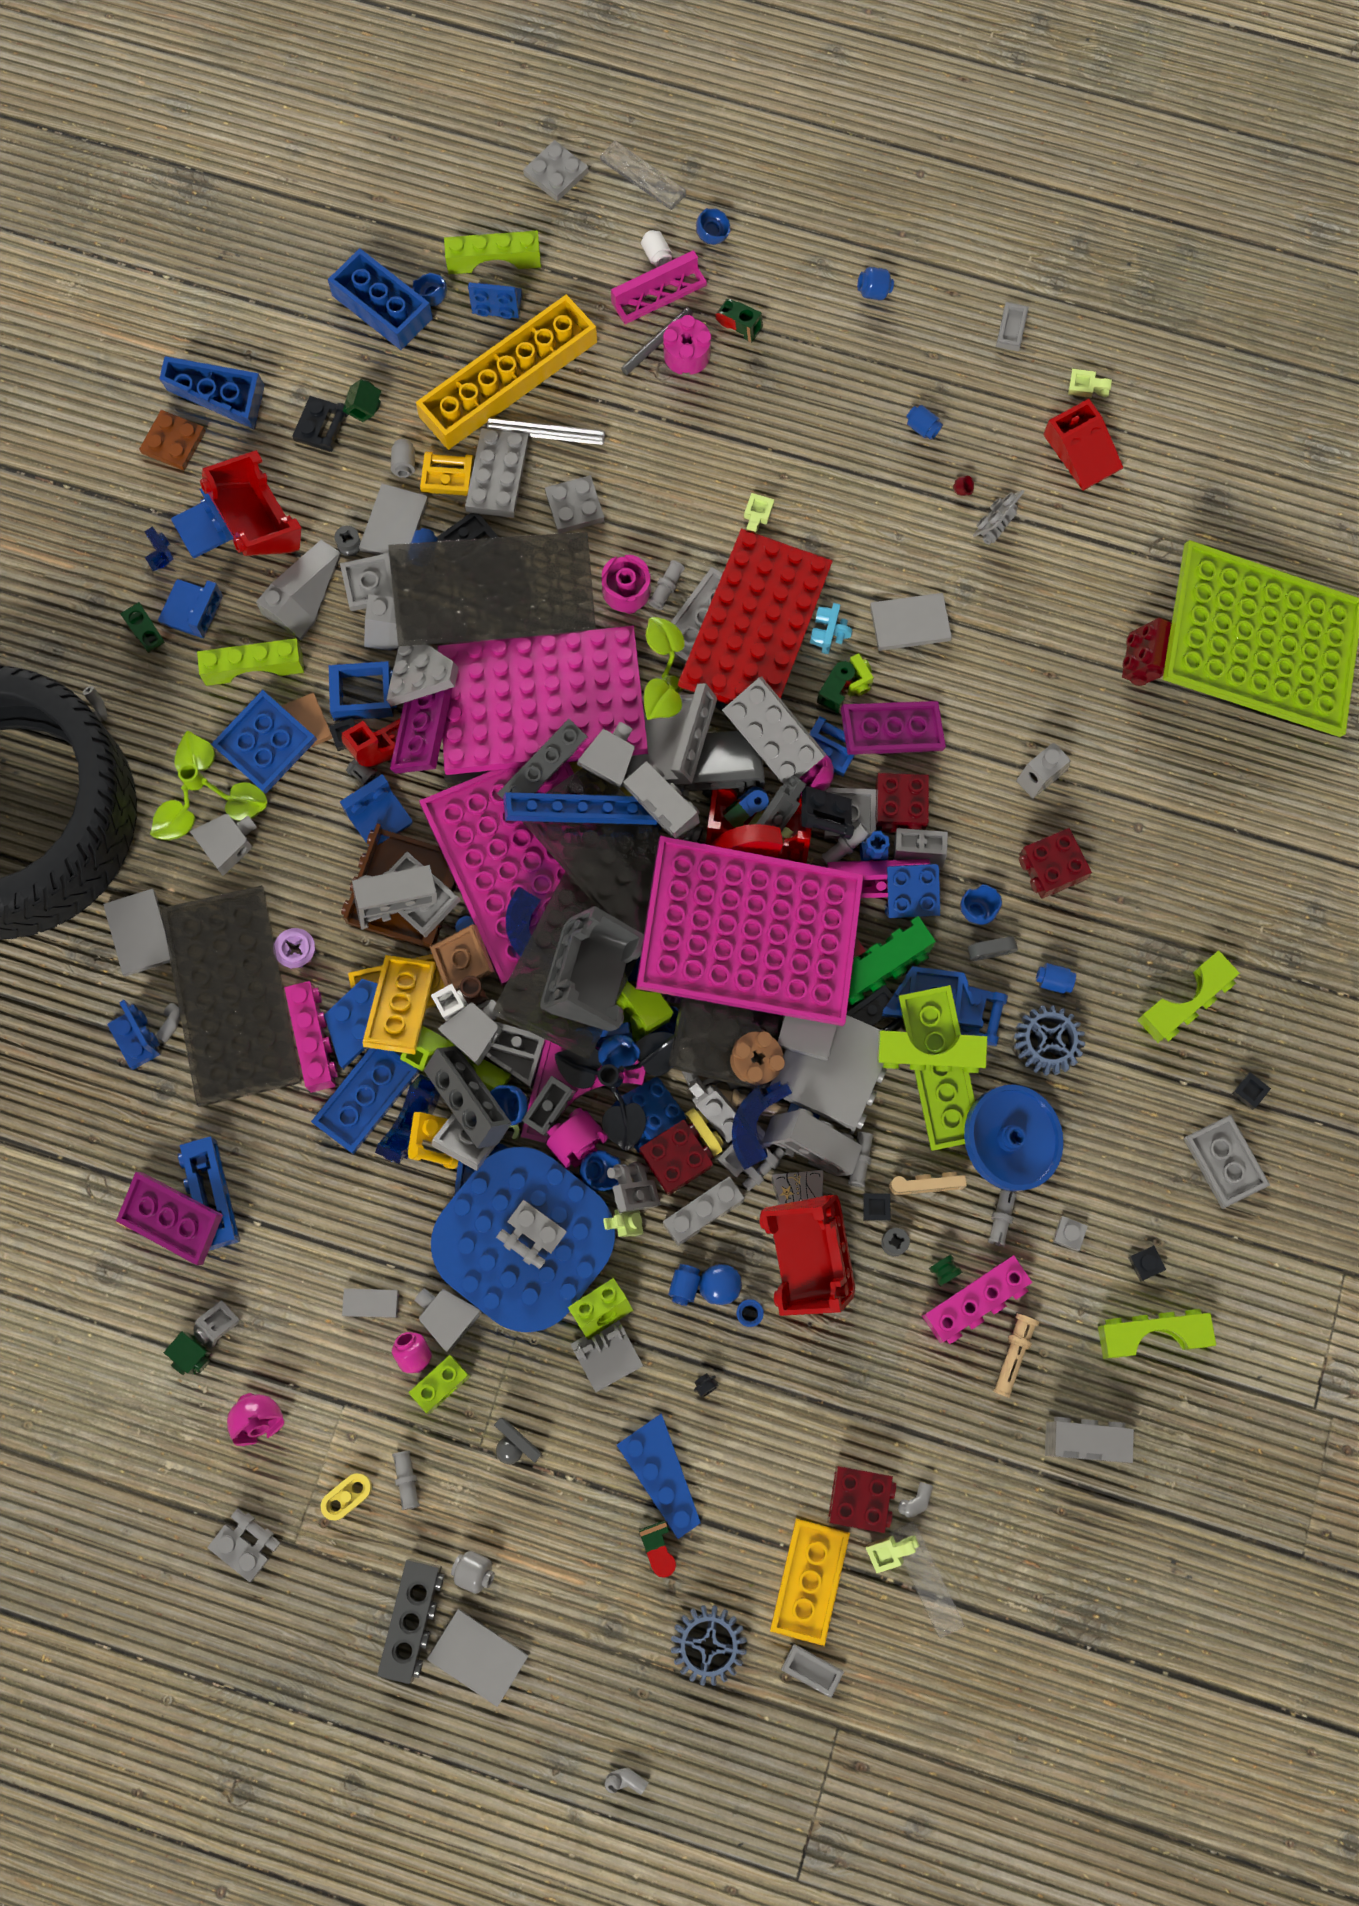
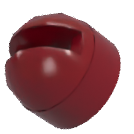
[953,476,974,496]

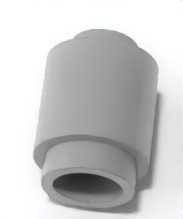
[391,439,415,478]

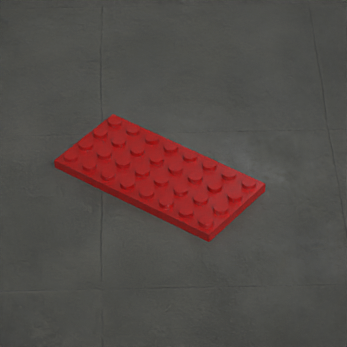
[678,528,833,704]

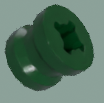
[929,1254,963,1287]

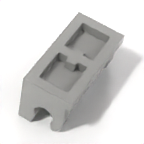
[893,828,948,867]

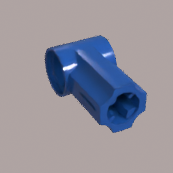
[859,831,890,861]

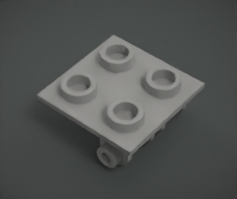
[973,490,1025,545]
[570,1320,643,1392]

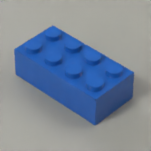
[327,248,433,350]

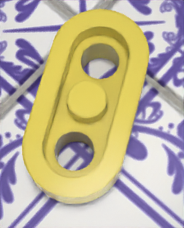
[684,1108,724,1157]
[321,1473,372,1520]

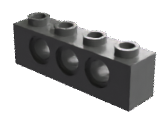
[497,719,588,799]
[424,1046,512,1149]
[377,1559,444,1684]

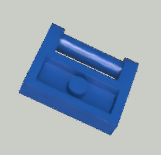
[809,716,855,777]
[959,986,1008,1046]

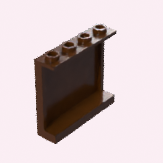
[341,823,456,950]

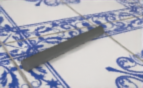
[621,307,693,375]

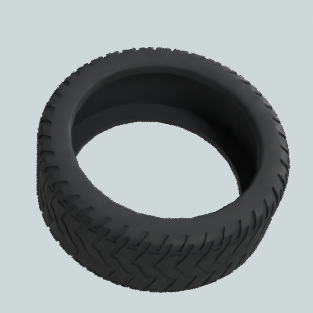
[0,666,137,940]

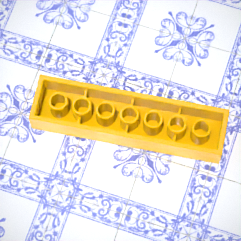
[416,294,597,450]

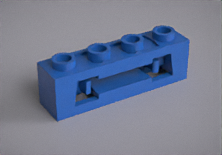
[178,1136,240,1251]

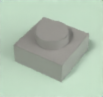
[1053,1216,1088,1252]

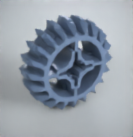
[1014,1005,1085,1075]
[671,1605,747,1686]

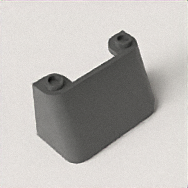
[675,730,765,796]
[540,906,644,1031]

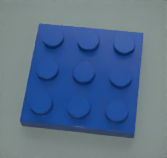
[211,690,317,794]

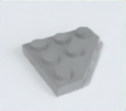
[386,639,459,706]

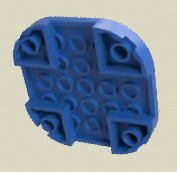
[431,1147,615,1332]

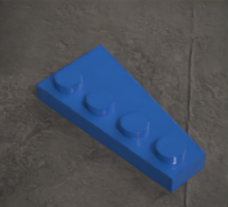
[617,1413,701,1539]

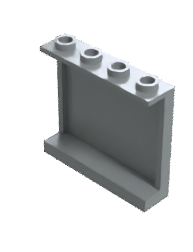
[613,683,717,787]
[766,1015,887,1135]

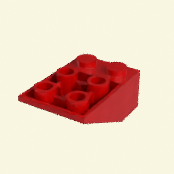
[1043,399,1123,491]

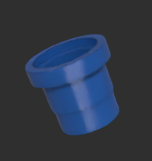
[736,1299,764,1327]

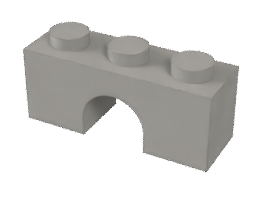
[663,1176,745,1247]

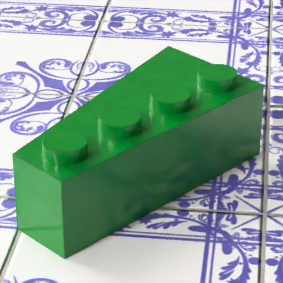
[848,916,936,1006]

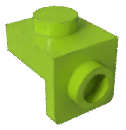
[848,653,874,697]

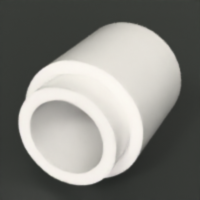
[641,230,672,267]

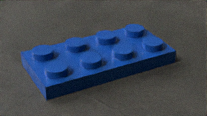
[311,1048,419,1155]

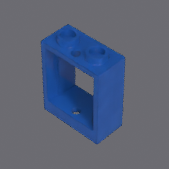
[328,661,398,721]

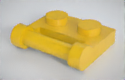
[420,451,474,496]
[408,1112,458,1169]

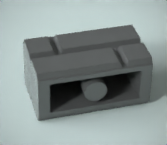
[522,1076,576,1136]

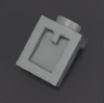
[193,1300,239,1349]

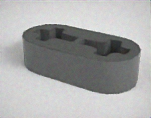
[968,937,1018,961]

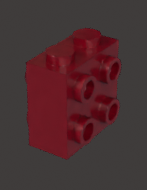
[1122,618,1172,686]
[875,773,929,833]
[1019,828,1092,899]
[639,1120,714,1196]
[827,1466,896,1533]

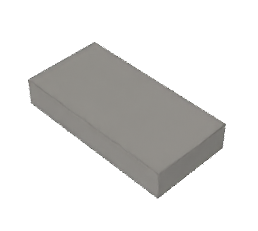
[996,302,1029,352]
[342,1289,399,1318]
[781,1643,844,1698]

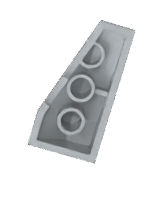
[256,540,341,641]
[364,594,469,651]

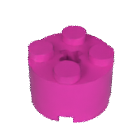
[663,315,711,375]
[601,555,651,614]
[546,1108,608,1170]

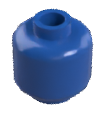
[857,267,894,300]

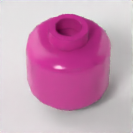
[392,1332,432,1373]

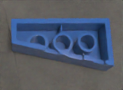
[159,356,265,430]

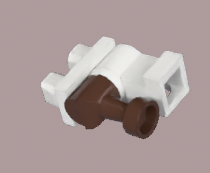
[431,976,490,1021]

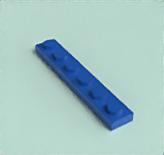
[503,792,658,825]

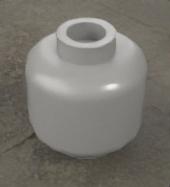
[451,1551,495,1594]

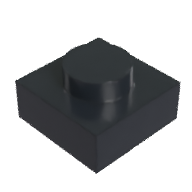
[329,718,355,751]
[1232,1072,1271,1110]
[863,1193,891,1221]
[1128,1245,1166,1282]

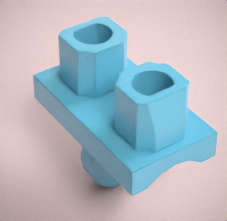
[810,603,853,654]

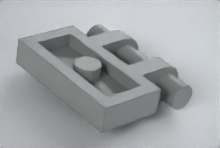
[717,1122,786,1191]
[607,1162,661,1213]
[496,1200,567,1269]
[207,1509,281,1582]

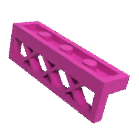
[611,250,707,325]

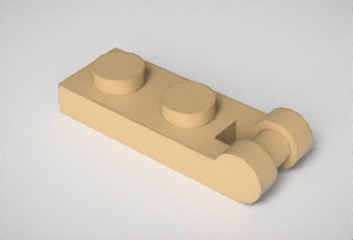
[889,1172,967,1195]

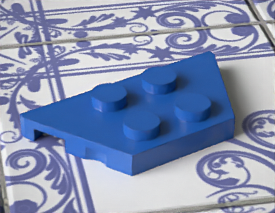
[882,966,984,1028]
[324,979,378,1070]

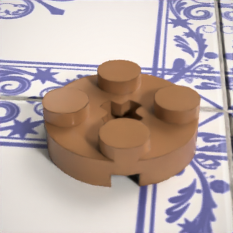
[730,1031,785,1086]

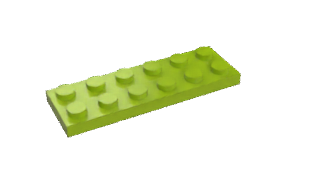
[898,985,975,1151]

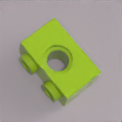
[568,1278,633,1340]
[408,1355,471,1414]

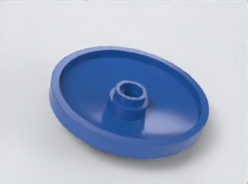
[964,1085,1063,1191]

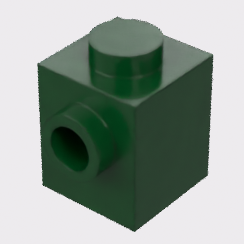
[343,379,381,422]
[163,1331,212,1375]

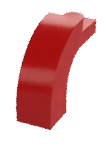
[342,718,401,767]
[710,824,783,858]

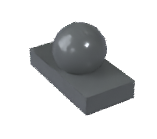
[494,1418,543,1465]

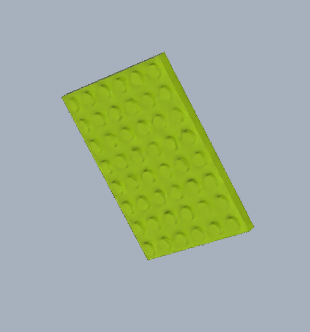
[1163,540,1359,737]

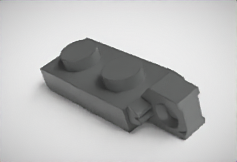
[756,775,806,832]

